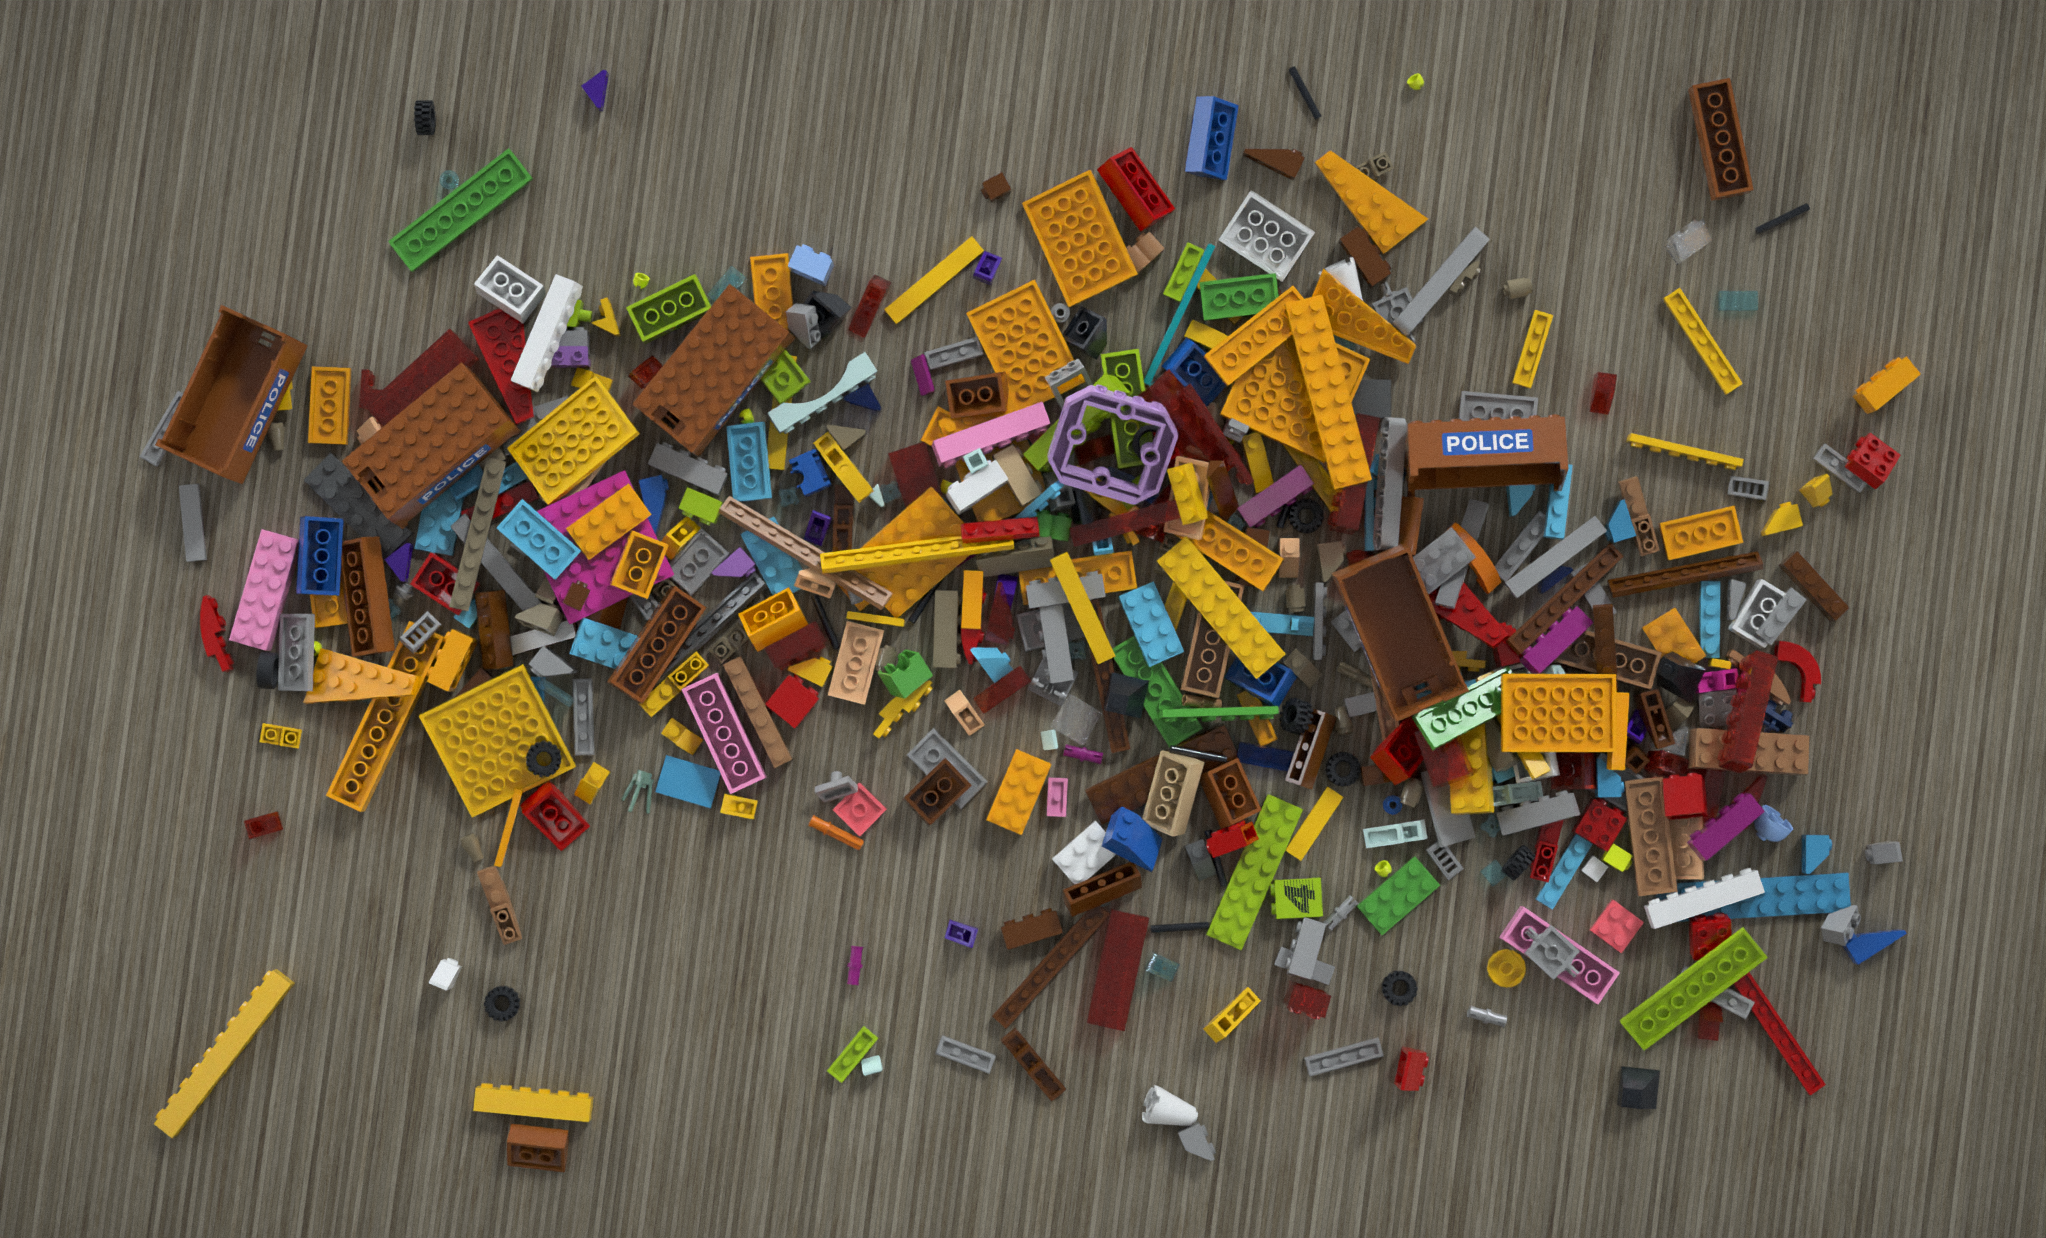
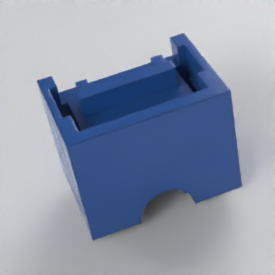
[789,449,832,497]

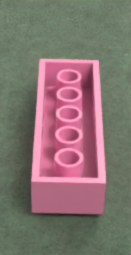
[932,402,1051,468]
[229,529,299,651]
[682,673,767,794]
[1499,906,1620,1004]

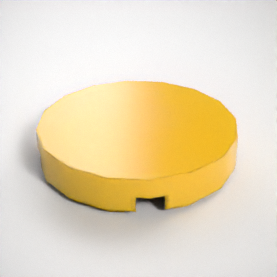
[1487,949,1526,988]

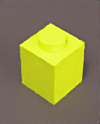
[1600,844,1633,872]

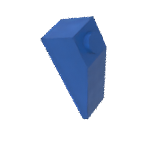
[639,475,669,537]
[1842,929,1907,964]

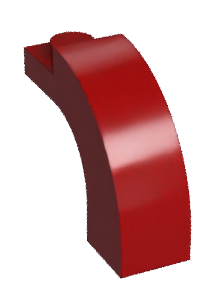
[1773,641,1821,703]

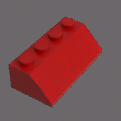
[1097,147,1175,232]

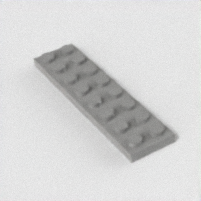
[1331,527,1476,652]

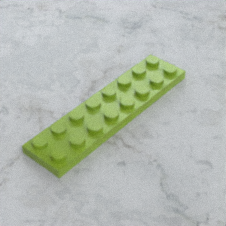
[1206,794,1303,950]
[1619,927,1768,1051]

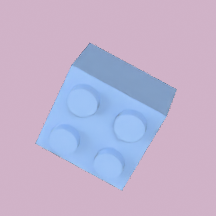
[788,244,834,286]

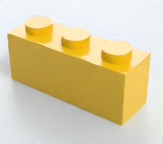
[1167,462,1208,525]

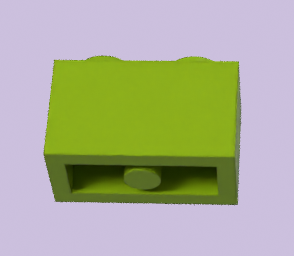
[679,487,723,526]

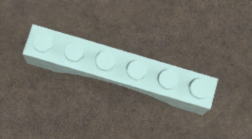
[767,352,877,434]

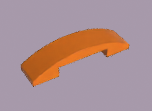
[1445,522,1501,594]

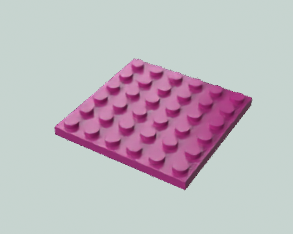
[537,470,674,625]

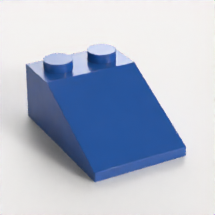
[1162,337,1226,406]
[1224,657,1297,708]
[1101,806,1163,872]

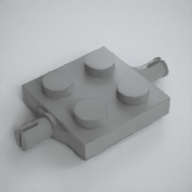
[1372,282,1423,342]
[1524,925,1580,980]

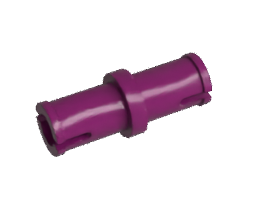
[1063,744,1103,765]
[847,946,863,985]

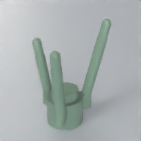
[621,770,654,814]

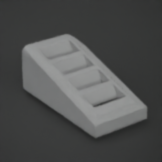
[1727,476,1770,501]
[1727,579,1746,621]
[400,611,441,654]
[1425,840,1464,880]

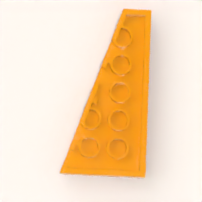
[1314,150,1428,254]
[1312,269,1416,364]
[303,648,420,704]

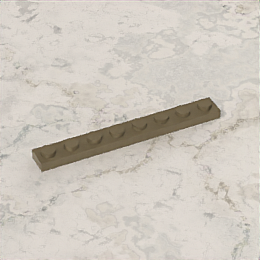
[449,457,506,612]

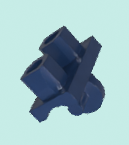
[1754,700,1793,733]

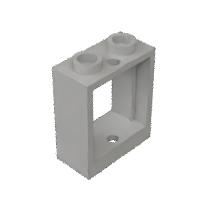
[1045,359,1093,410]

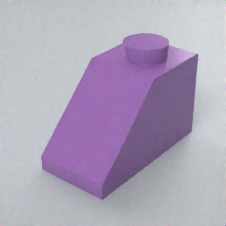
[711,547,756,578]

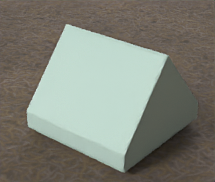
[963,448,989,474]

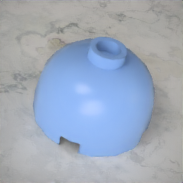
[1753,805,1793,842]

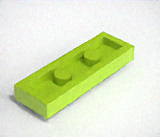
[1163,242,1205,303]
[827,1026,878,1083]

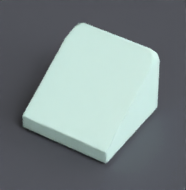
[869,484,885,508]
[1041,730,1058,750]
[861,1055,883,1076]

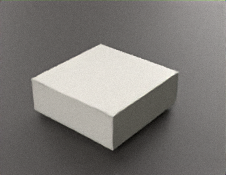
[1581,855,1608,882]

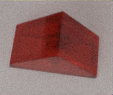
[1074,435,1115,465]
[244,811,283,839]

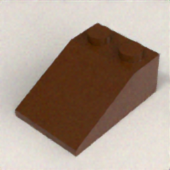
[902,758,972,827]

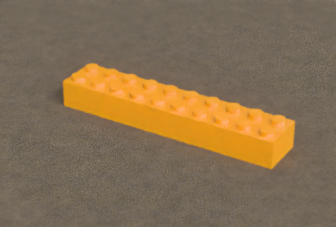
[326,621,445,812]

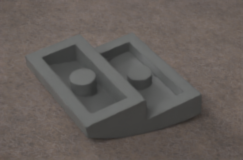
[1351,380,1391,419]

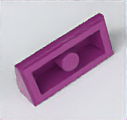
[911,354,935,396]

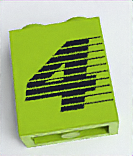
[1270,877,1323,919]

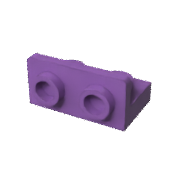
[551,346,591,368]

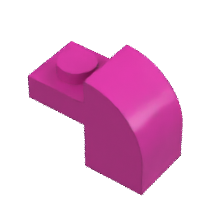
[1696,668,1740,693]

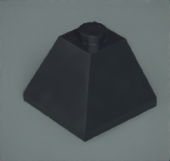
[804,291,852,341]
[1062,306,1107,360]
[1071,487,1102,525]
[1656,651,1706,703]
[1103,672,1149,718]
[1617,1066,1660,1109]

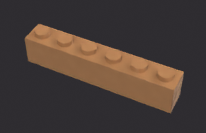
[723,656,793,768]

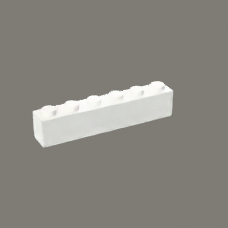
[510,274,583,392]
[1644,868,1765,929]

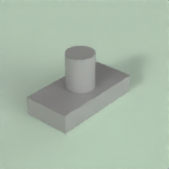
[815,771,858,803]

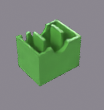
[877,649,933,699]

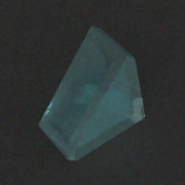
[1145,951,1180,982]

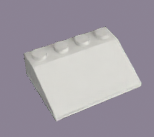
[1219,190,1315,282]

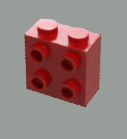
[1845,433,1901,490]
[1492,622,1522,667]
[765,674,820,729]
[1663,773,1708,821]
[1572,797,1627,852]
[1206,820,1259,858]
[1688,912,1732,960]

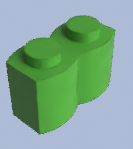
[1035,510,1072,542]

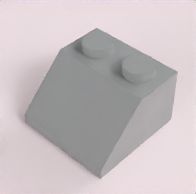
[529,646,578,677]

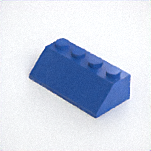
[1185,96,1239,180]
[296,516,343,596]

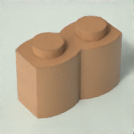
[1126,232,1165,273]

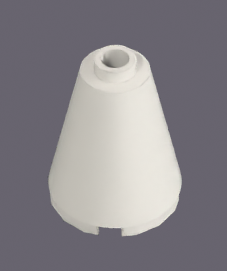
[1318,257,1363,301]
[1142,1085,1198,1126]

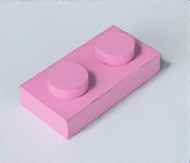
[1047,777,1068,817]

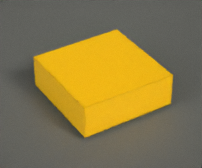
[1708,658,1731,670]

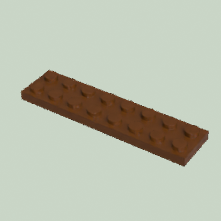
[1085,723,1240,825]

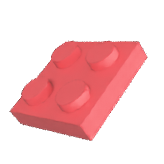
[833,782,887,836]
[1590,899,1644,953]

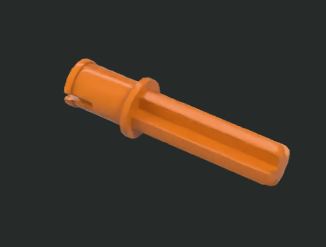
[808,815,864,850]

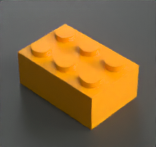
[1852,356,1921,414]
[610,530,669,599]
[738,587,808,652]
[427,629,479,692]

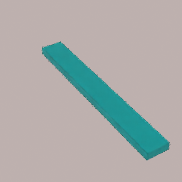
[1144,243,1215,386]

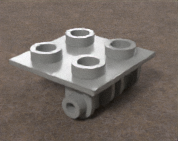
[1028,659,1079,707]
[1696,688,1738,728]

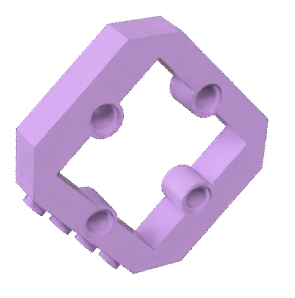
[1047,385,1178,505]

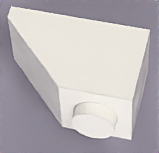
[429,958,462,991]

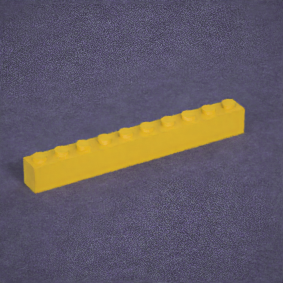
[154,969,295,1138]

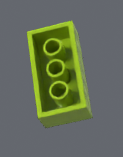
[626,274,711,344]

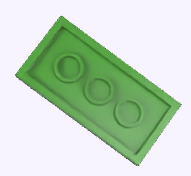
[1199,273,1279,321]
[1357,856,1440,935]

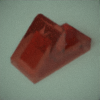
[628,355,663,389]
[359,369,387,410]
[1697,1001,1723,1041]

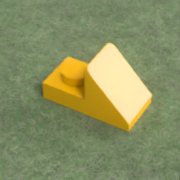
[591,297,621,337]
[571,367,614,392]
[661,718,704,755]
[574,762,610,804]
[720,794,758,819]

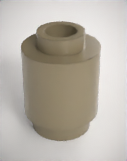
[1503,277,1533,300]
[1205,403,1224,431]
[1285,584,1306,612]
[875,645,898,673]
[1400,778,1424,808]

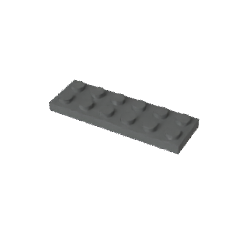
[304,453,413,560]

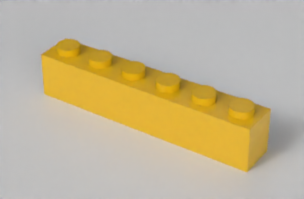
[473,1083,593,1122]

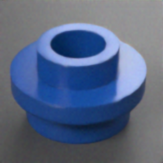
[1383,795,1402,815]

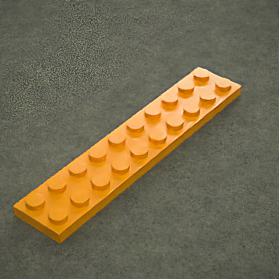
[1284,295,1372,490]

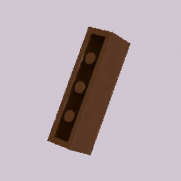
[1778,551,1849,622]
[475,590,513,669]
[1285,708,1337,790]
[1063,862,1142,917]

